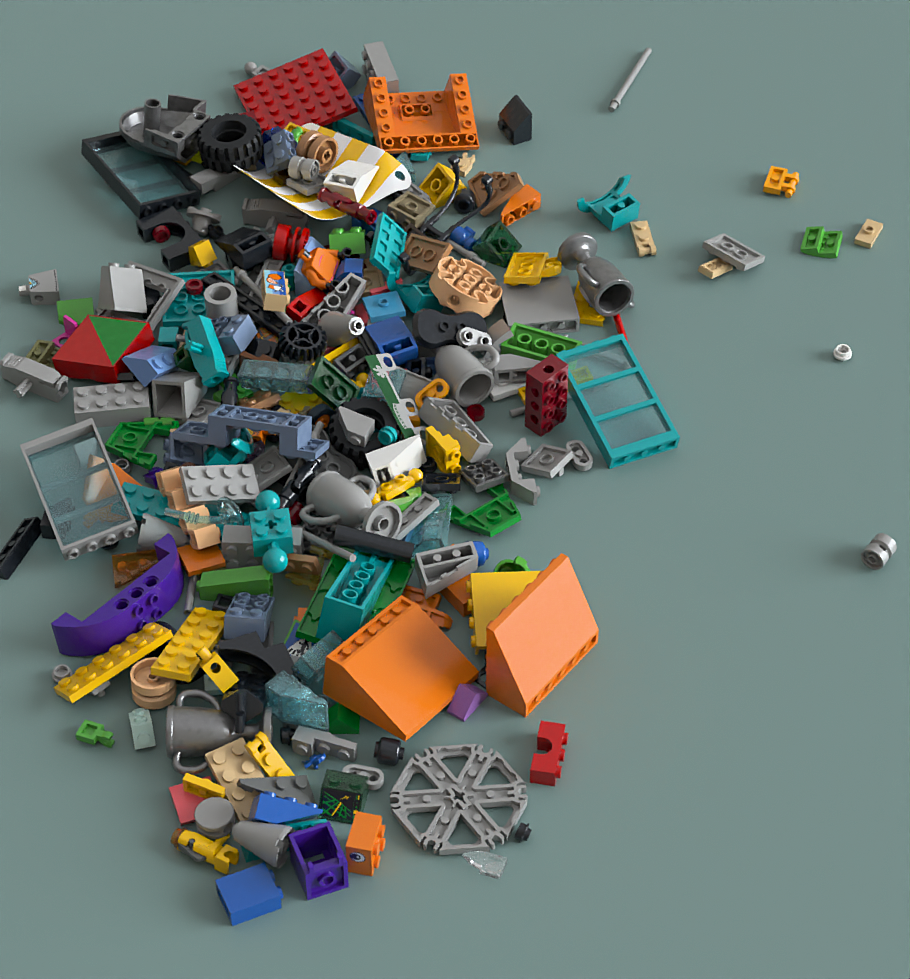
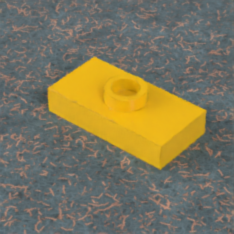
[182,773,226,799]

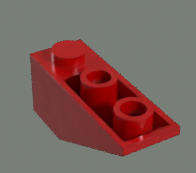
[285,287,327,322]

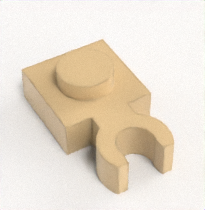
[450,152,475,177]

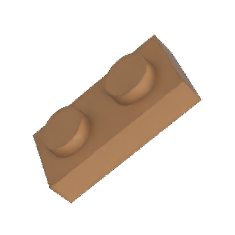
[284,553,322,575]

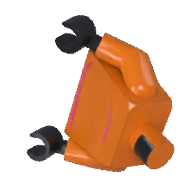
[298,247,352,293]

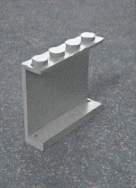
[498,275,580,334]

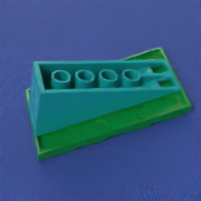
[295,546,415,650]

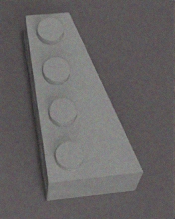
[302,272,366,326]

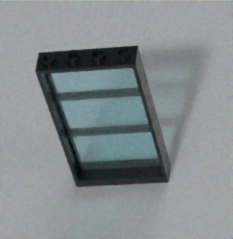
[81,131,201,219]

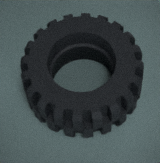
[197,113,264,173]
[329,396,401,470]

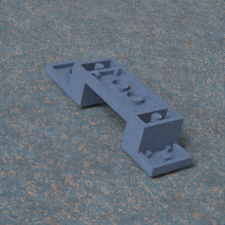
[173,404,329,461]

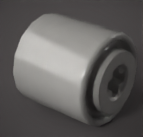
[204,282,239,319]

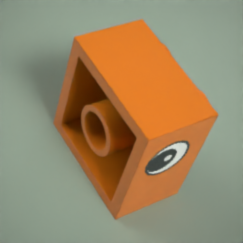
[345,811,386,876]

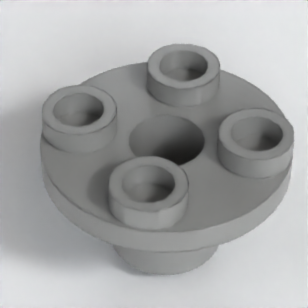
[186,206,221,236]

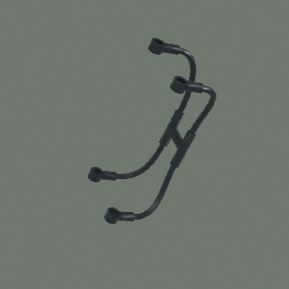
[365,154,493,276]

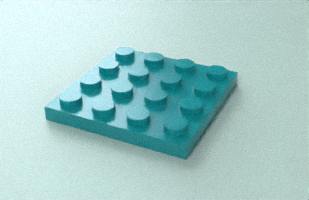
[162,270,235,327]

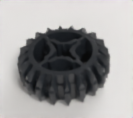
[278,319,328,364]

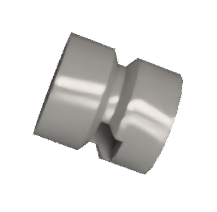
[288,156,320,182]
[861,533,897,570]

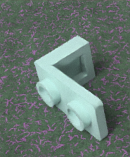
[128,708,156,750]

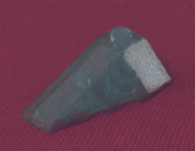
[410,494,453,557]

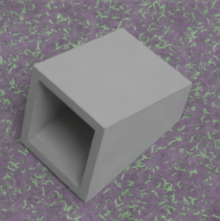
[152,371,208,419]

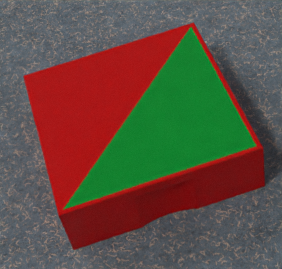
[52,314,155,384]

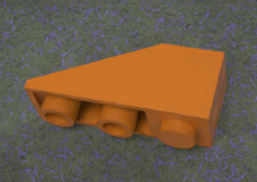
[500,184,541,229]

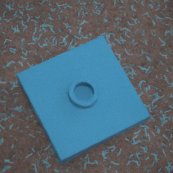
[362,291,406,323]

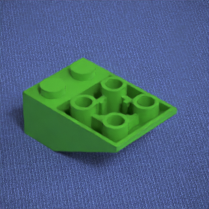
[329,226,366,255]

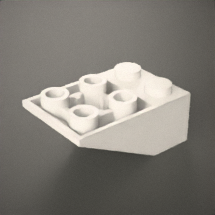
[323,160,379,202]
[365,434,427,488]

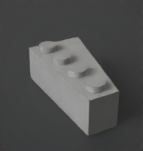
[418,397,494,463]

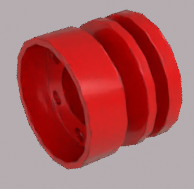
[272,223,310,263]

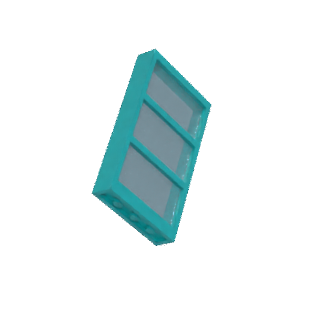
[556,334,680,469]

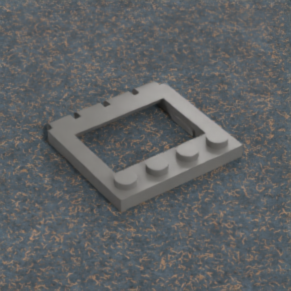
[95,260,185,332]

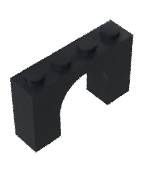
[136,206,202,272]

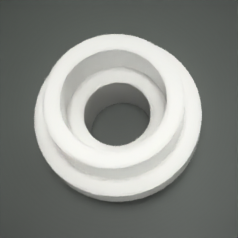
[833,344,852,361]

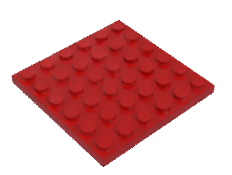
[233,48,358,144]

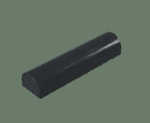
[333,524,415,564]

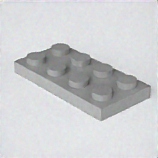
[179,464,260,505]

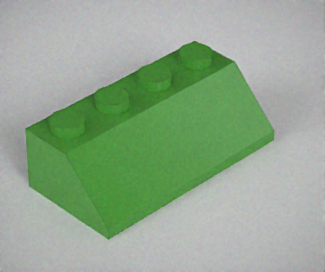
[500,322,582,372]

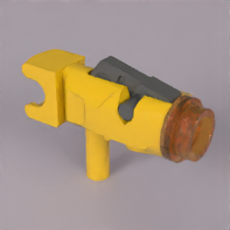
[171,828,239,874]

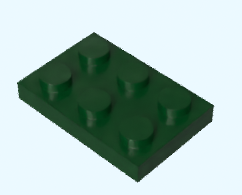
[306,356,361,410]

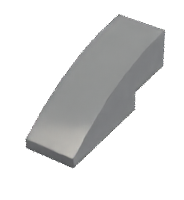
[190,168,240,195]

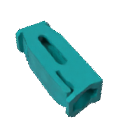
[182,315,229,388]

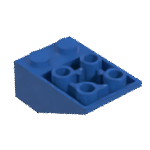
[364,315,418,367]
[248,791,323,825]

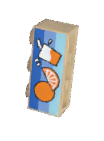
[261,270,290,312]

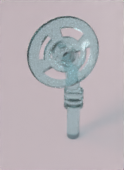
[164,496,244,526]

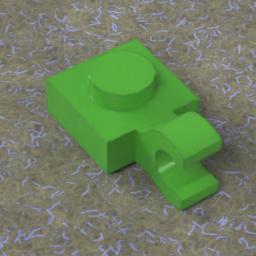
[75,719,115,748]

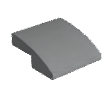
[480,319,514,360]

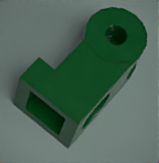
[173,344,197,372]

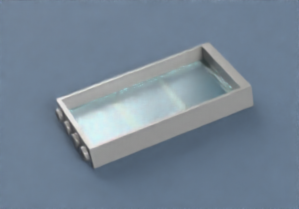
[20,418,139,561]

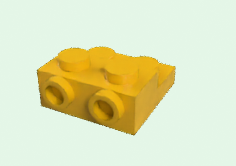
[425,426,461,473]

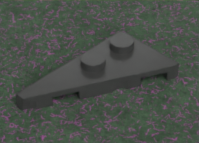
[237,775,317,805]

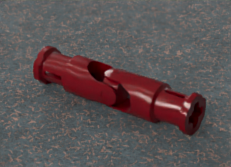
[317,187,377,225]

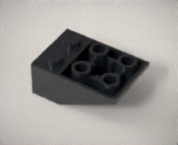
[214,227,273,270]

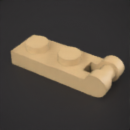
[630,221,657,257]

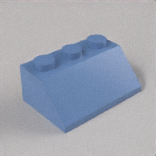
[122,345,181,387]

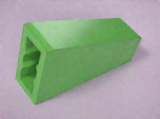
[196,565,274,601]

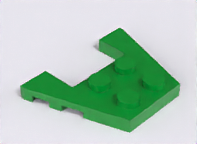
[105,421,179,470]
[440,483,521,538]

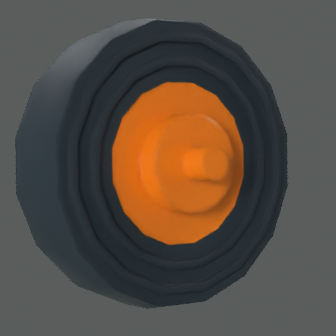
[306,404,334,432]

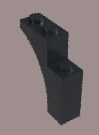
[217,631,302,697]

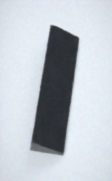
[0,517,41,580]

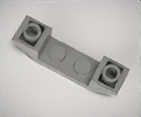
[506,438,540,505]

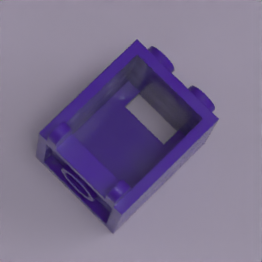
[288,822,349,901]

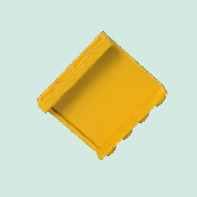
[466,571,540,655]

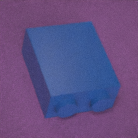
[215,862,284,926]

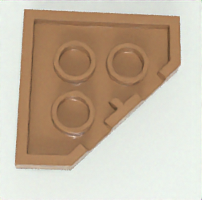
[467,171,525,217]

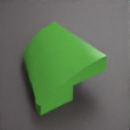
[56,297,94,326]

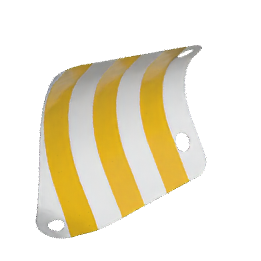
[233,123,411,220]

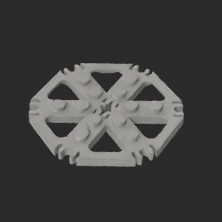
[390,743,527,855]

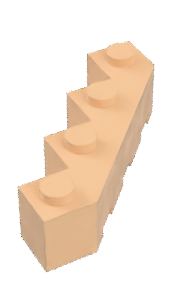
[155,467,221,549]

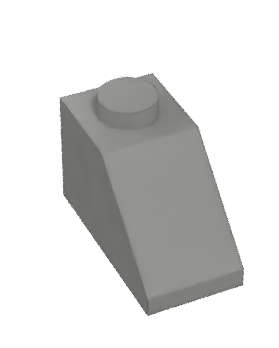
[338,406,375,447]

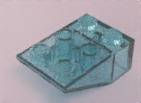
[265,670,329,732]

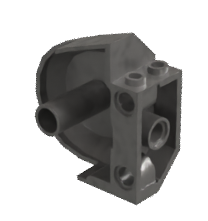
[119,94,210,163]

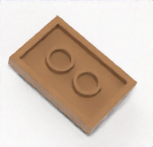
[401,233,453,275]

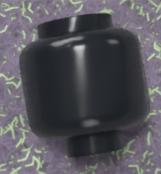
[453,188,476,214]
[373,737,405,766]

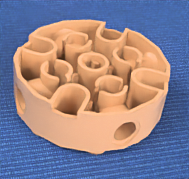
[429,257,503,318]

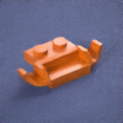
[403,585,453,630]

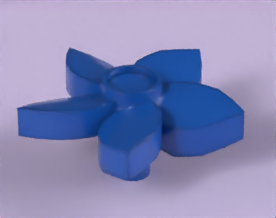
[302,753,326,769]

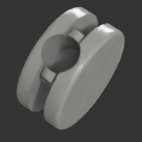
[194,797,236,839]

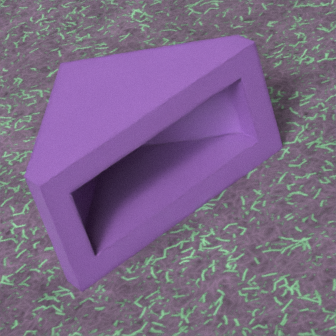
[447,684,488,722]

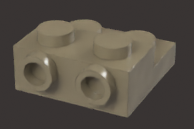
[386,191,436,229]

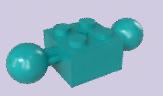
[249,490,294,573]

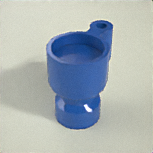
[450,226,478,251]

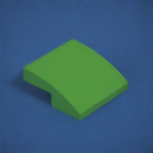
[800,226,843,258]

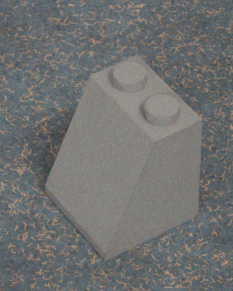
[98,263,147,313]

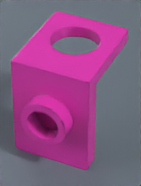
[52,315,78,348]

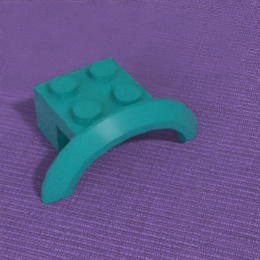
[577,174,640,231]
[386,272,444,313]
[204,428,254,466]

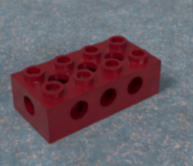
[525,354,569,437]

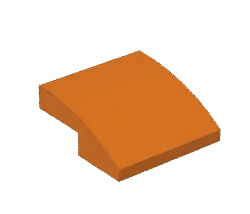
[177,544,226,577]

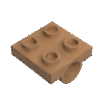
[236,390,281,410]

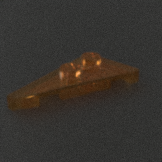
[112,547,179,588]

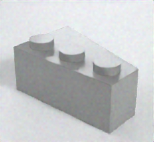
[414,541,478,599]

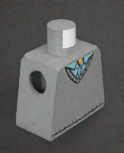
[18,269,60,305]

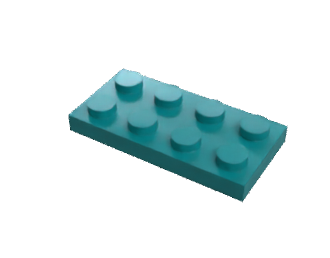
[369,212,407,281]

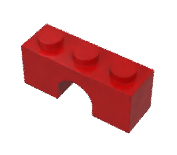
[530,721,569,786]

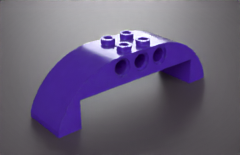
[51,533,184,656]

